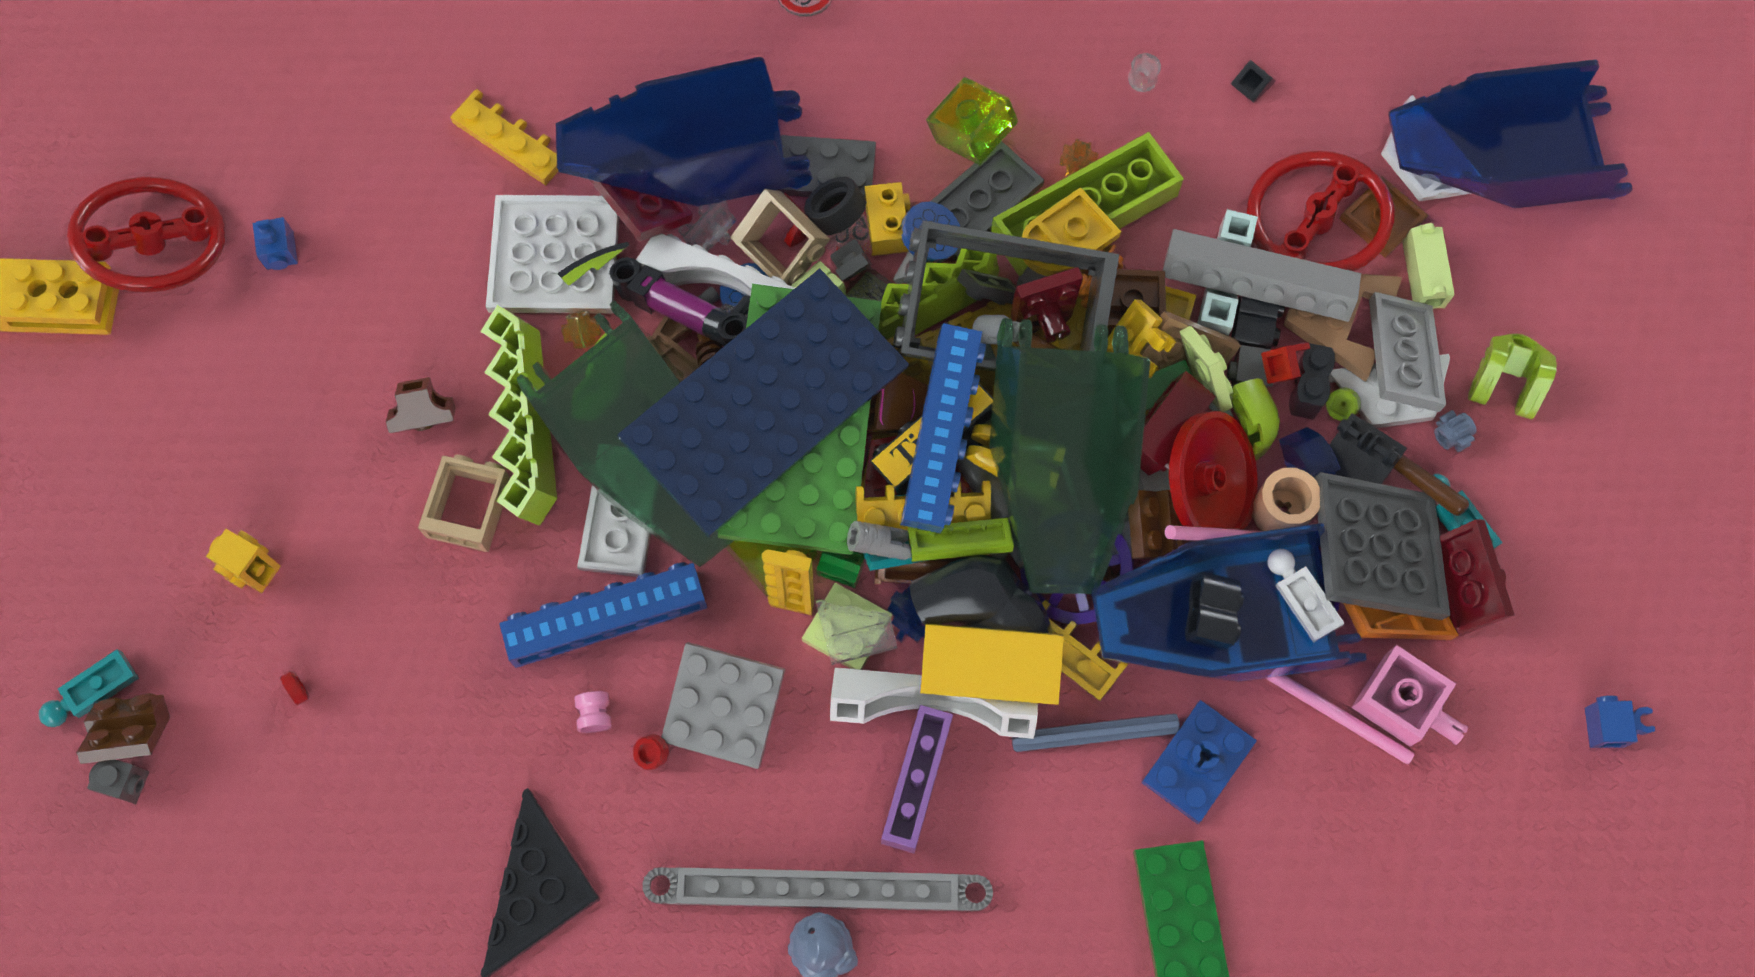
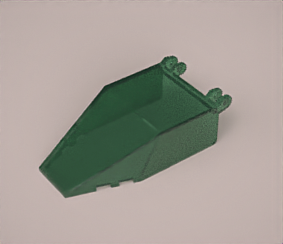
[517,300,734,567]
[989,318,1150,594]

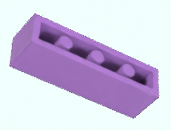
[881,705,953,854]

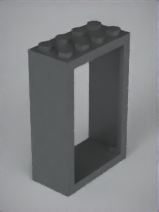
[893,220,1120,387]

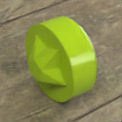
[1326,387,1361,421]

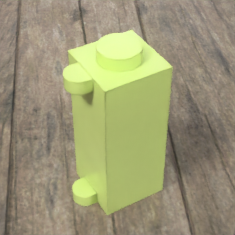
[1402,223,1455,309]

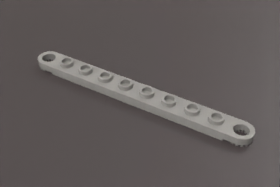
[642,867,993,911]

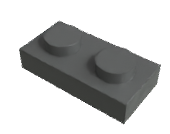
[957,269,1016,306]

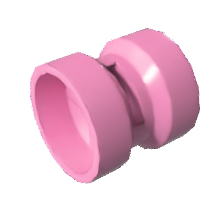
[574,691,612,733]

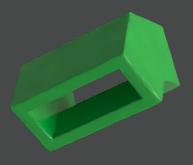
[816,551,865,588]

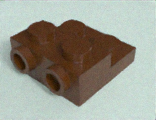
[1106,269,1166,340]
[1127,490,1193,560]
[76,693,170,764]

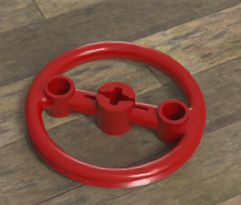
[1247,151,1395,272]
[67,177,225,293]

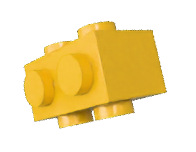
[864,182,910,256]
[206,529,281,594]

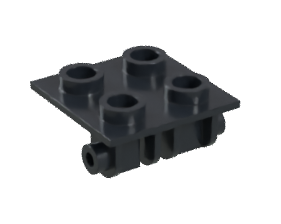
[1315,413,1407,484]

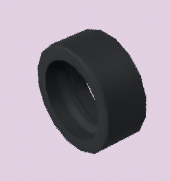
[804,177,866,235]

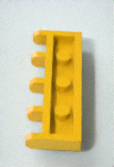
[450,89,572,186]
[855,481,991,531]
[762,550,815,615]
[1042,600,1129,701]

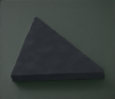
[480,788,600,977]

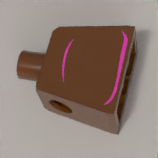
[867,374,928,433]

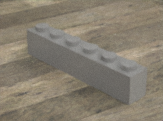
[1162,229,1361,322]

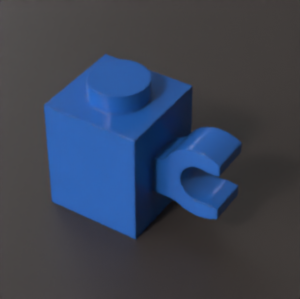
[252,217,298,270]
[1584,696,1655,748]

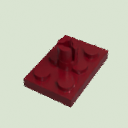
[588,152,693,242]
[1010,267,1083,343]
[1440,519,1515,636]

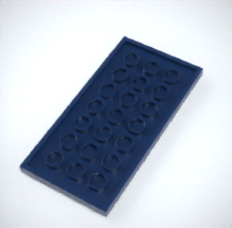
[618,268,909,538]

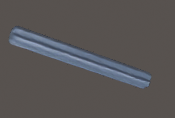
[1012,714,1180,752]

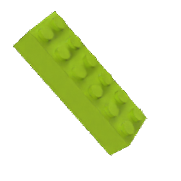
[991,132,1184,276]

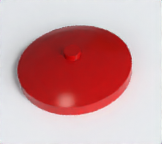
[1169,411,1258,545]

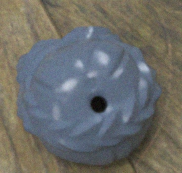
[788,912,858,977]

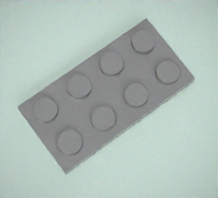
[1369,292,1446,412]

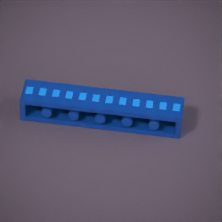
[900,323,986,533]
[499,562,708,668]

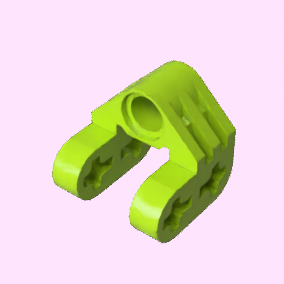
[1468,333,1557,420]

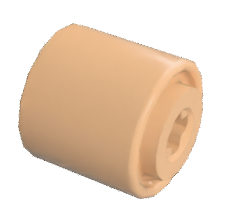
[1252,468,1320,539]

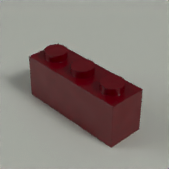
[1119,371,1216,476]

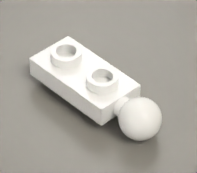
[1268,549,1344,643]

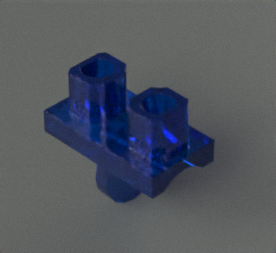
[887,586,925,643]

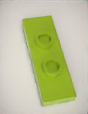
[908,518,1014,562]

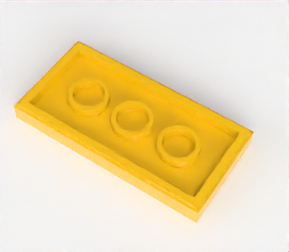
[920,624,1064,705]

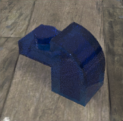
[1279,427,1340,478]

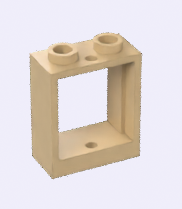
[730,189,830,286]
[418,455,510,552]

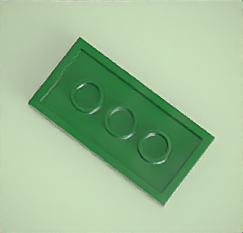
[1133,840,1229,977]

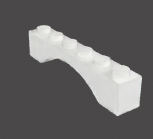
[636,234,795,296]
[830,667,1038,739]

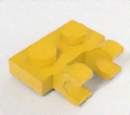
[1103,299,1176,378]

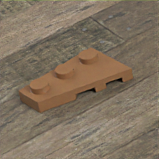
[1140,311,1241,369]

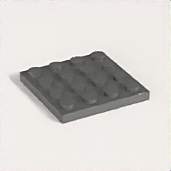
[1314,472,1450,620]

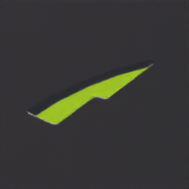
[558,242,629,286]

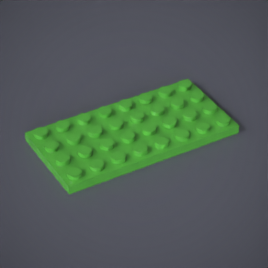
[718,283,882,555]

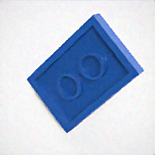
[1141,700,1257,824]

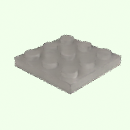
[662,642,785,769]

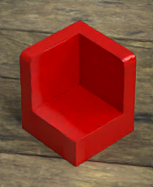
[1261,343,1310,384]

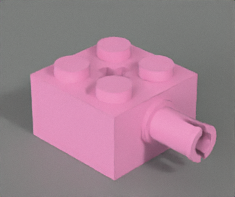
[1351,645,1468,747]

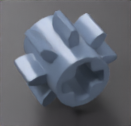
[1434,410,1477,452]

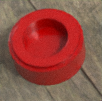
[280,671,310,706]
[633,734,669,770]

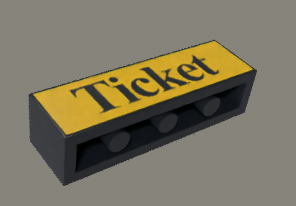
[870,383,999,495]

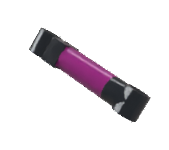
[609,257,750,346]

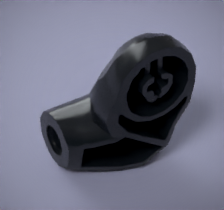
[910,555,1052,634]

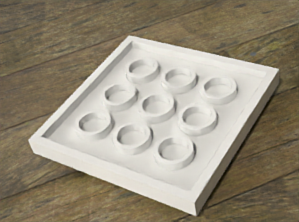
[486,195,619,314]

